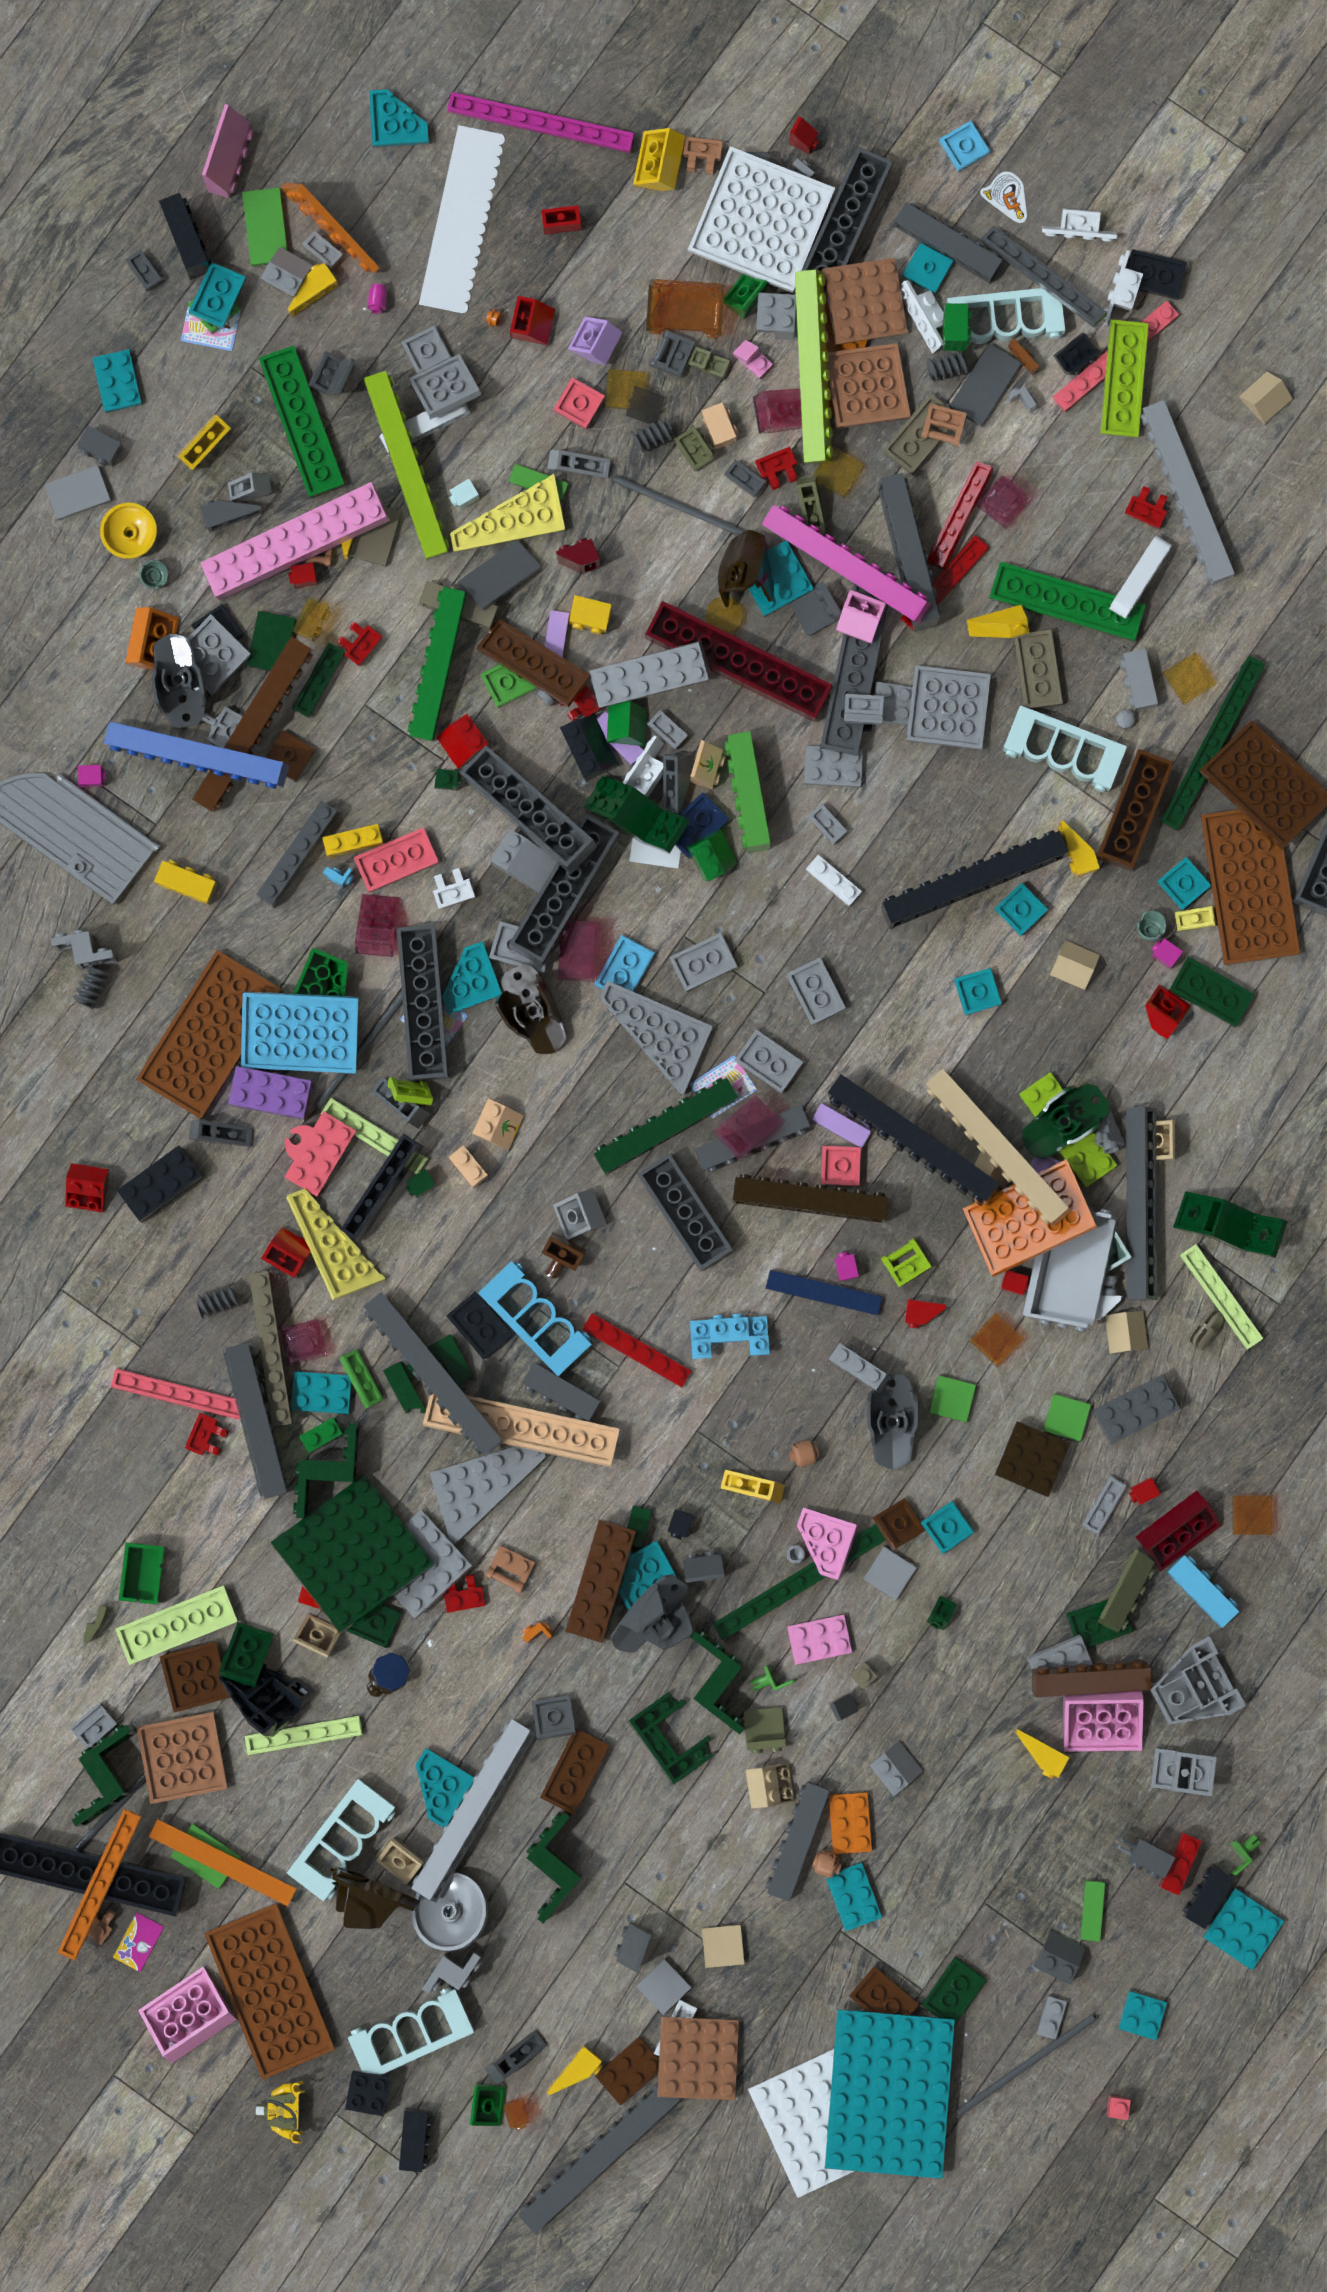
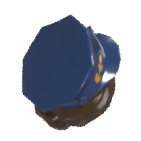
[367,1652,410,1697]

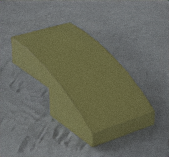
[687,346,731,380]
[83,1605,109,1643]

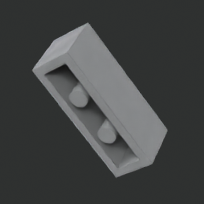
[1119,648,1158,712]
[829,1343,890,1394]

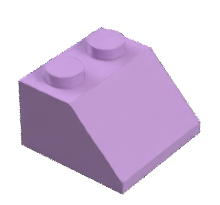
[568,316,623,365]

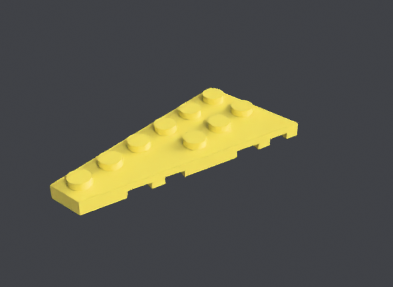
[450,474,565,552]
[286,1189,386,1300]

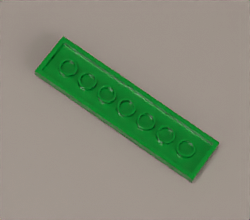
[259,345,345,499]
[989,562,1146,642]

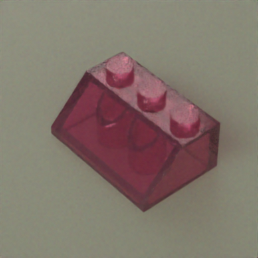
[557,921,600,983]

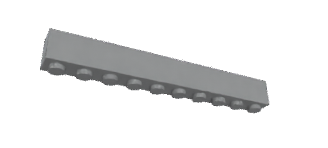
[1140,400,1235,586]
[411,1719,536,1903]

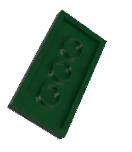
[1169,957,1255,1028]

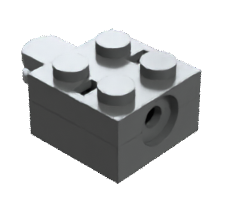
[1112,1836,1175,1879]

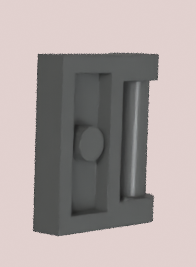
[649,330,695,378]

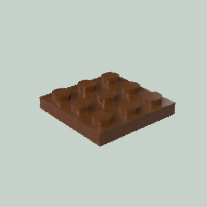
[159,1641,231,1713]

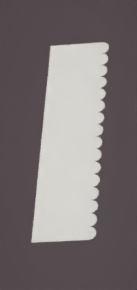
[419,125,505,313]

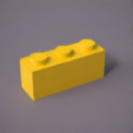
[176,415,231,470]
[322,824,383,859]
[154,860,217,905]

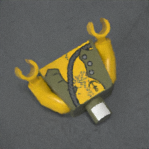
[256,2081,305,2143]

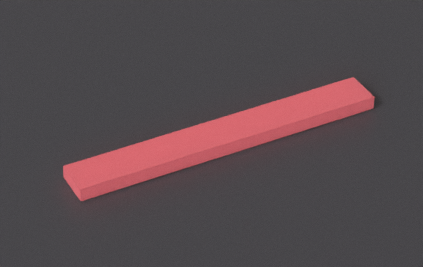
[111,1368,240,1420]

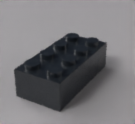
[159,193,211,280]
[117,1145,204,1223]

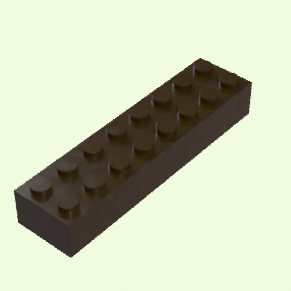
[732,1174,889,1223]

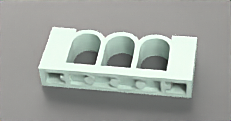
[946,288,1065,348]
[1002,705,1127,793]
[287,1778,396,1902]
[348,1987,475,2075]

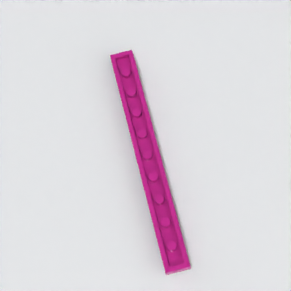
[447,92,634,153]

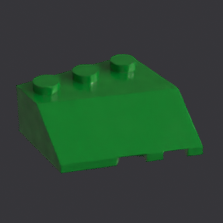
[293,947,348,996]

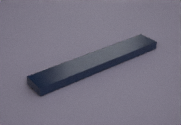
[765,1270,882,1316]

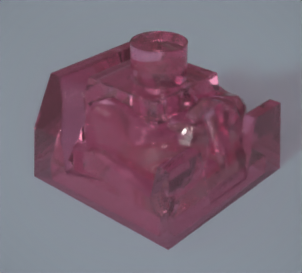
[976,475,1029,529]
[281,1319,327,1366]

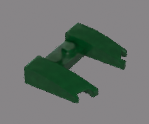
[382,1334,474,1414]
[627,1692,713,1785]

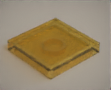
[605,369,646,411]
[813,446,864,498]
[1163,652,1215,705]

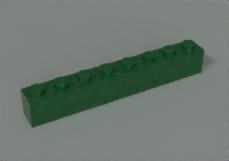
[594,1077,738,1175]

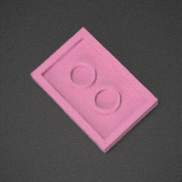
[787,1615,852,1665]

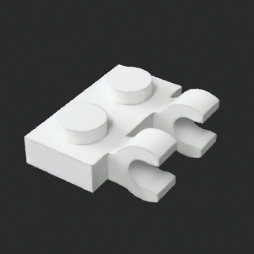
[433,868,475,909]

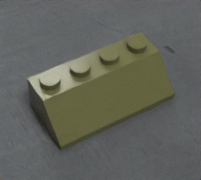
[1097,1549,1155,1633]

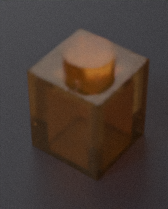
[503,2098,530,2130]

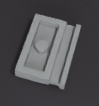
[844,694,884,725]
[69,1703,118,1749]

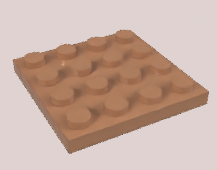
[822,258,908,345]
[827,343,911,429]
[137,1712,228,1804]
[657,2017,739,2100]

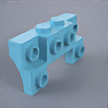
[690,1314,769,1359]

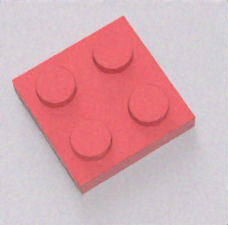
[553,377,605,429]
[821,1146,861,1186]

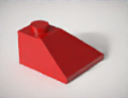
[1145,984,1190,1040]

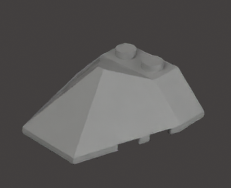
[1150,1636,1246,1725]

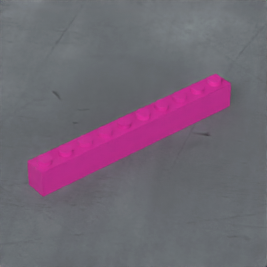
[762,505,932,624]

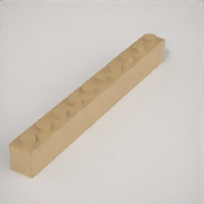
[926,1069,1071,1227]

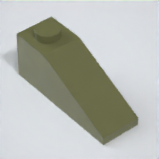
[796,476,827,536]

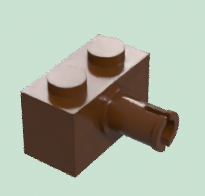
[541,1232,586,1279]

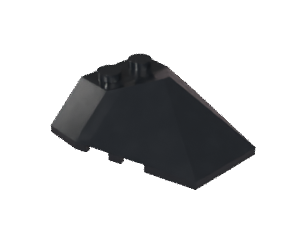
[218,1664,315,1737]

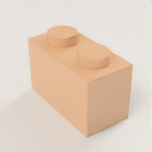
[701,403,738,450]
[449,1145,488,1189]

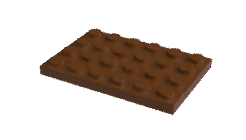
[1199,720,1327,850]

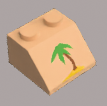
[691,740,726,789]
[472,1099,524,1151]

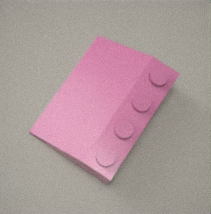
[202,104,254,198]
[1063,1691,1143,1752]
[138,1966,237,2064]

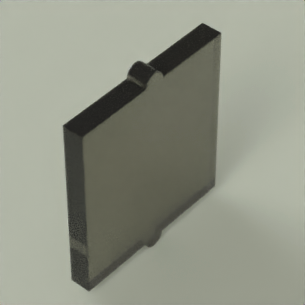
[625,386,665,426]

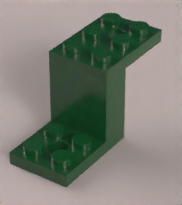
[583,776,690,854]
[1173,1191,1288,1258]
[293,1423,359,1519]
[691,1631,744,1735]
[71,1724,137,1827]
[526,1811,582,1924]

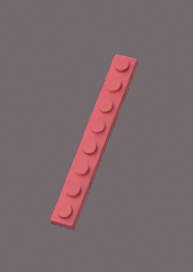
[1052,301,1179,412]

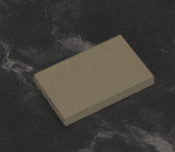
[349,507,402,567]

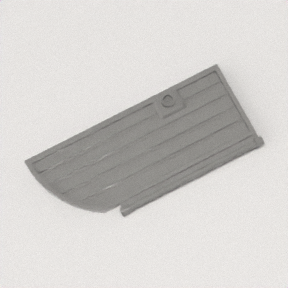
[0,773,161,906]

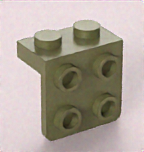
[744,1707,786,1754]

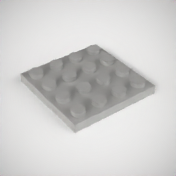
[906,665,991,750]
[394,1510,473,1619]

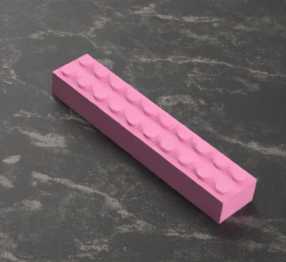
[200,482,390,600]

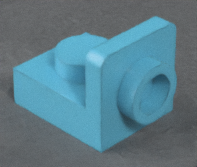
[323,867,354,888]

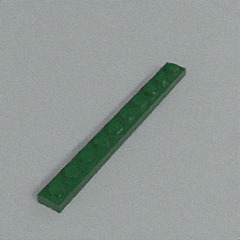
[1160,655,1265,831]
[713,1524,886,1640]

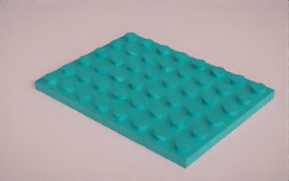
[824,2009,955,2179]

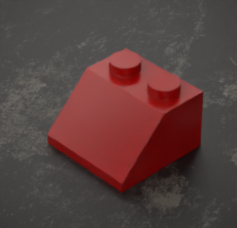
[437,714,489,769]

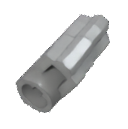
[1095,1110,1125,1154]

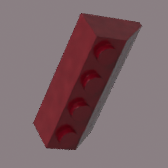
[1135,1490,1222,1572]

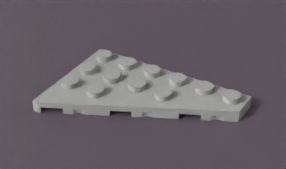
[600,981,713,1095]
[430,1446,546,1545]

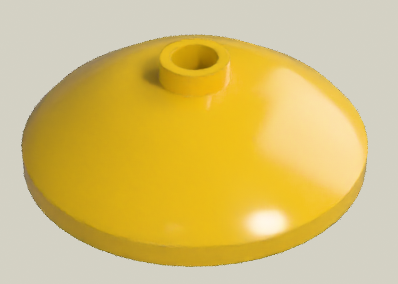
[100,503,157,559]

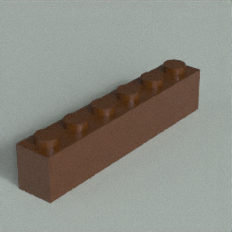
[1032,1660,1151,1697]

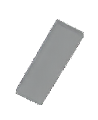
[1081,1476,1127,1536]

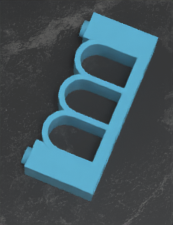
[478,1261,592,1377]

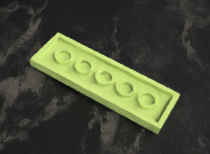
[115,1585,238,1665]

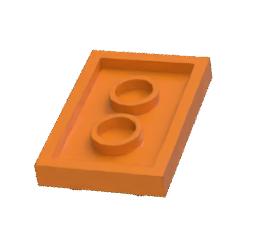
[828,1792,872,1854]

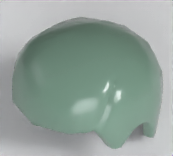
[139,560,169,589]
[1137,910,1167,942]

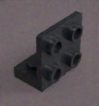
[345,2070,391,2117]

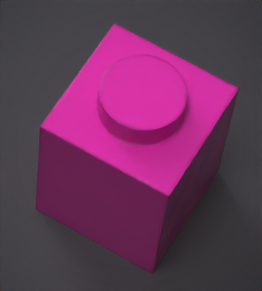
[78,765,107,788]
[1151,939,1183,969]
[834,1252,859,1282]

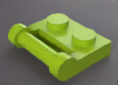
[388,1077,433,1105]
[880,1238,931,1287]

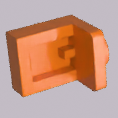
[522,1622,553,1643]

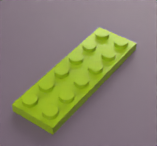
[1100,319,1149,438]
[1019,1072,1117,1188]

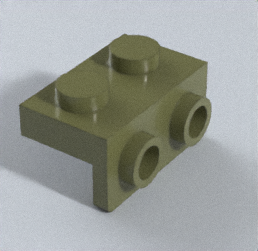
[674,425,715,472]

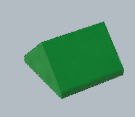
[721,274,767,319]
[606,701,646,746]
[470,2082,506,2126]

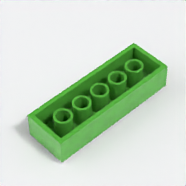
[724,731,770,853]

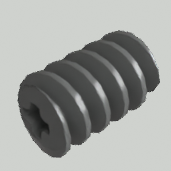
[926,351,968,381]
[631,417,673,452]
[72,967,109,1010]
[197,1284,239,1319]

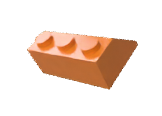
[125,607,179,670]

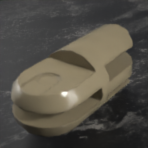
[1188,1310,1223,1351]

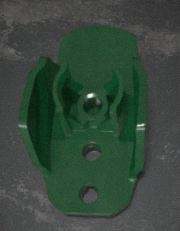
[1022,1084,1109,1159]

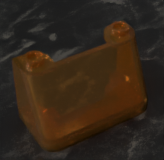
[646,279,725,338]

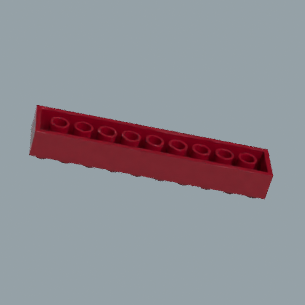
[645,601,832,723]

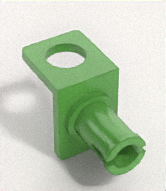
[750,1664,797,1692]
[1230,1835,1261,1876]

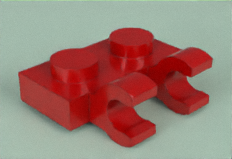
[755,446,797,490]
[1124,486,1168,530]
[337,621,383,667]
[558,685,602,721]
[185,1413,229,1456]
[444,1574,485,1613]

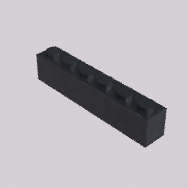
[340,1133,424,1242]

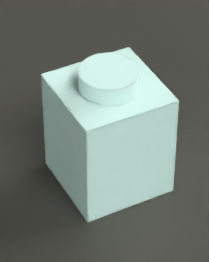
[449,479,480,510]

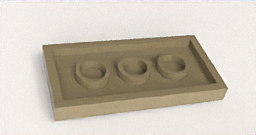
[882,393,950,476]
[1014,629,1063,709]

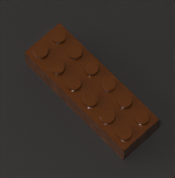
[1096,749,1174,871]
[565,1519,639,1643]

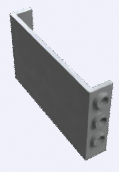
[1023,1207,1118,1333]

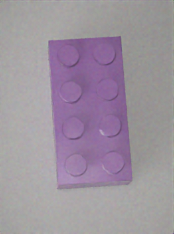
[228,1066,313,1121]

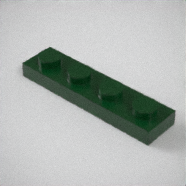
[292,642,345,718]

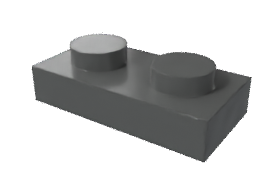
[125,249,162,291]
[724,459,766,498]

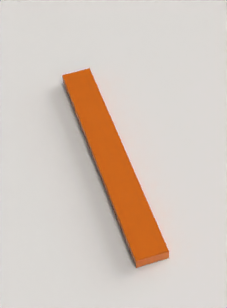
[57,1808,142,1961]
[149,1819,297,1906]

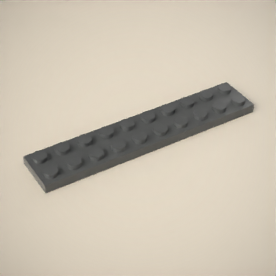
[820,571,895,756]

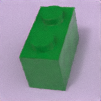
[299,1417,344,1454]

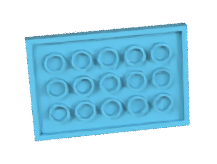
[241,991,359,1073]

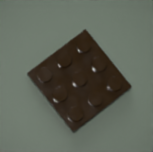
[994,1421,1070,1497]

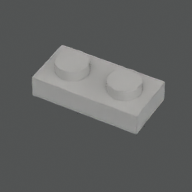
[302,231,343,270]
[647,710,688,750]
[807,803,847,845]
[1037,1996,1067,2040]

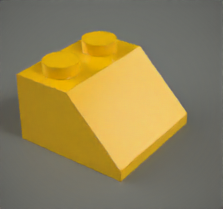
[569,595,612,635]

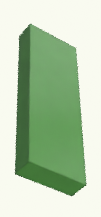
[509,464,568,502]
[339,1349,384,1409]
[1080,1880,1105,1942]

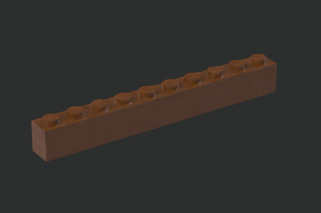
[192,636,313,812]

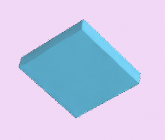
[939,121,991,172]

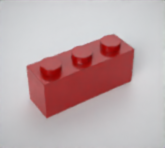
[1159,1832,1202,1895]

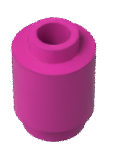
[367,284,388,314]

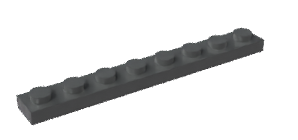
[981,226,1107,328]

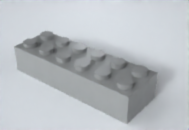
[589,640,712,708]

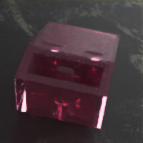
[355,894,400,957]
[713,1095,782,1162]

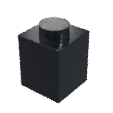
[668,1509,693,1540]

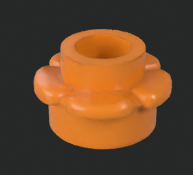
[486,308,501,327]

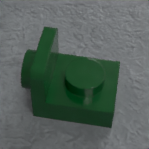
[434,769,462,791]
[927,1596,957,1630]

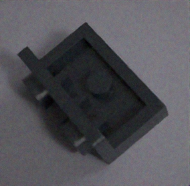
[1053,333,1100,375]

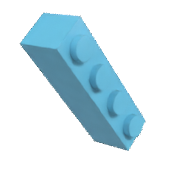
[1166,1555,1239,1628]

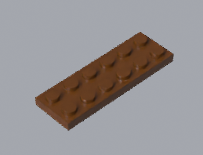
[477,618,591,707]

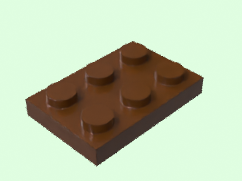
[849,1966,919,2015]
[595,2036,659,2105]

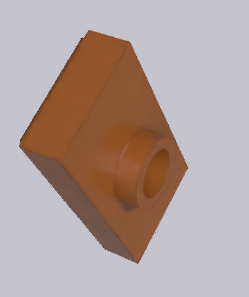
[1008,338,1039,375]

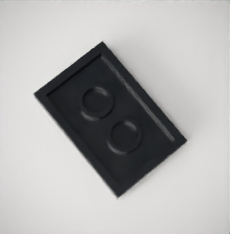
[1127,249,1187,300]
[446,1291,513,1360]

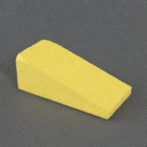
[1175,906,1217,931]

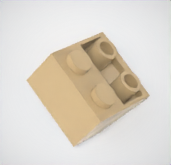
[746,1763,795,1809]

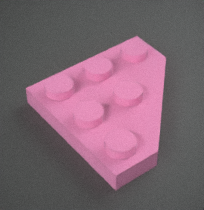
[797,1508,858,1581]

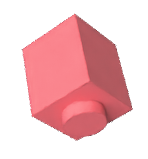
[1106,2095,1131,2120]

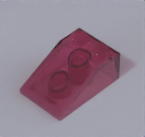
[753,389,802,434]

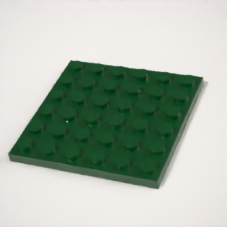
[271,1474,434,1634]

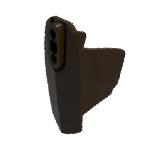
[718,530,774,607]
[495,963,567,1054]
[329,1866,420,1929]

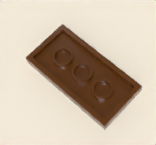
[540,1727,610,1815]

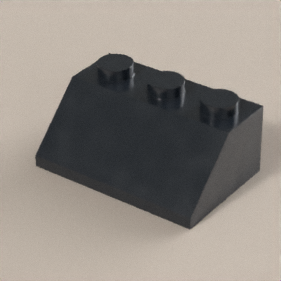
[560,714,620,782]

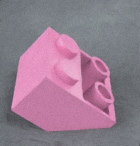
[836,590,886,644]

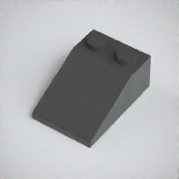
[614,1923,652,1973]

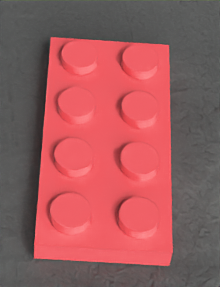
[354,827,439,893]

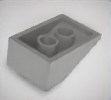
[490,829,557,893]

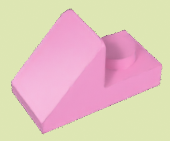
[733,340,773,379]

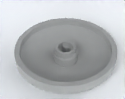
[412,1872,488,1952]

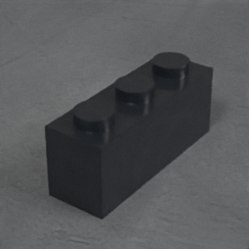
[1182,1865,1235,1929]
[399,2108,432,2172]

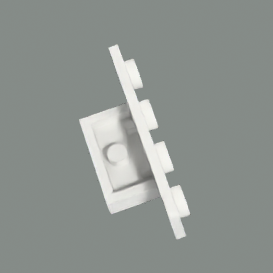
[1042,208,1118,241]
[1103,250,1143,326]
[900,280,943,353]
[623,735,664,797]

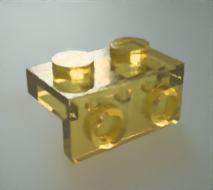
[292,597,331,642]

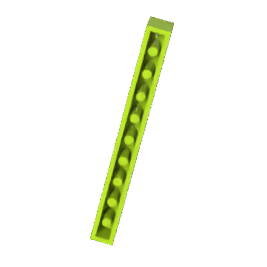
[795,269,834,464]
[364,371,450,560]

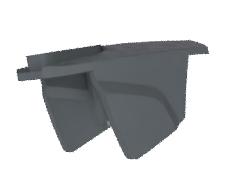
[151,634,207,728]
[867,1374,918,1469]
[611,1574,694,1652]

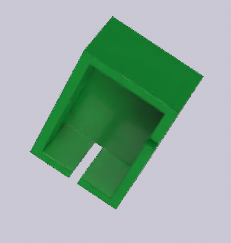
[118,1542,167,1605]

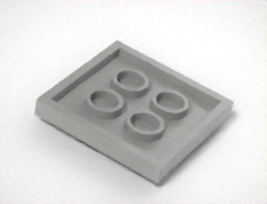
[409,354,481,420]
[188,614,252,695]

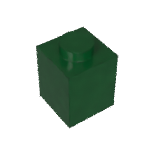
[406,1169,437,1199]

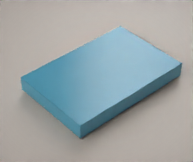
[594,935,655,992]

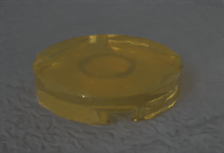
[705,597,743,634]

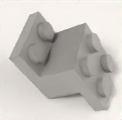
[756,293,798,340]
[51,929,118,970]
[1150,1748,1217,1796]
[422,1950,483,1993]

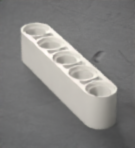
[380,403,470,454]
[1109,535,1172,619]

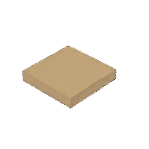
[702,1924,744,1968]

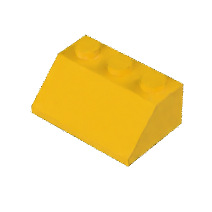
[633,128,685,191]

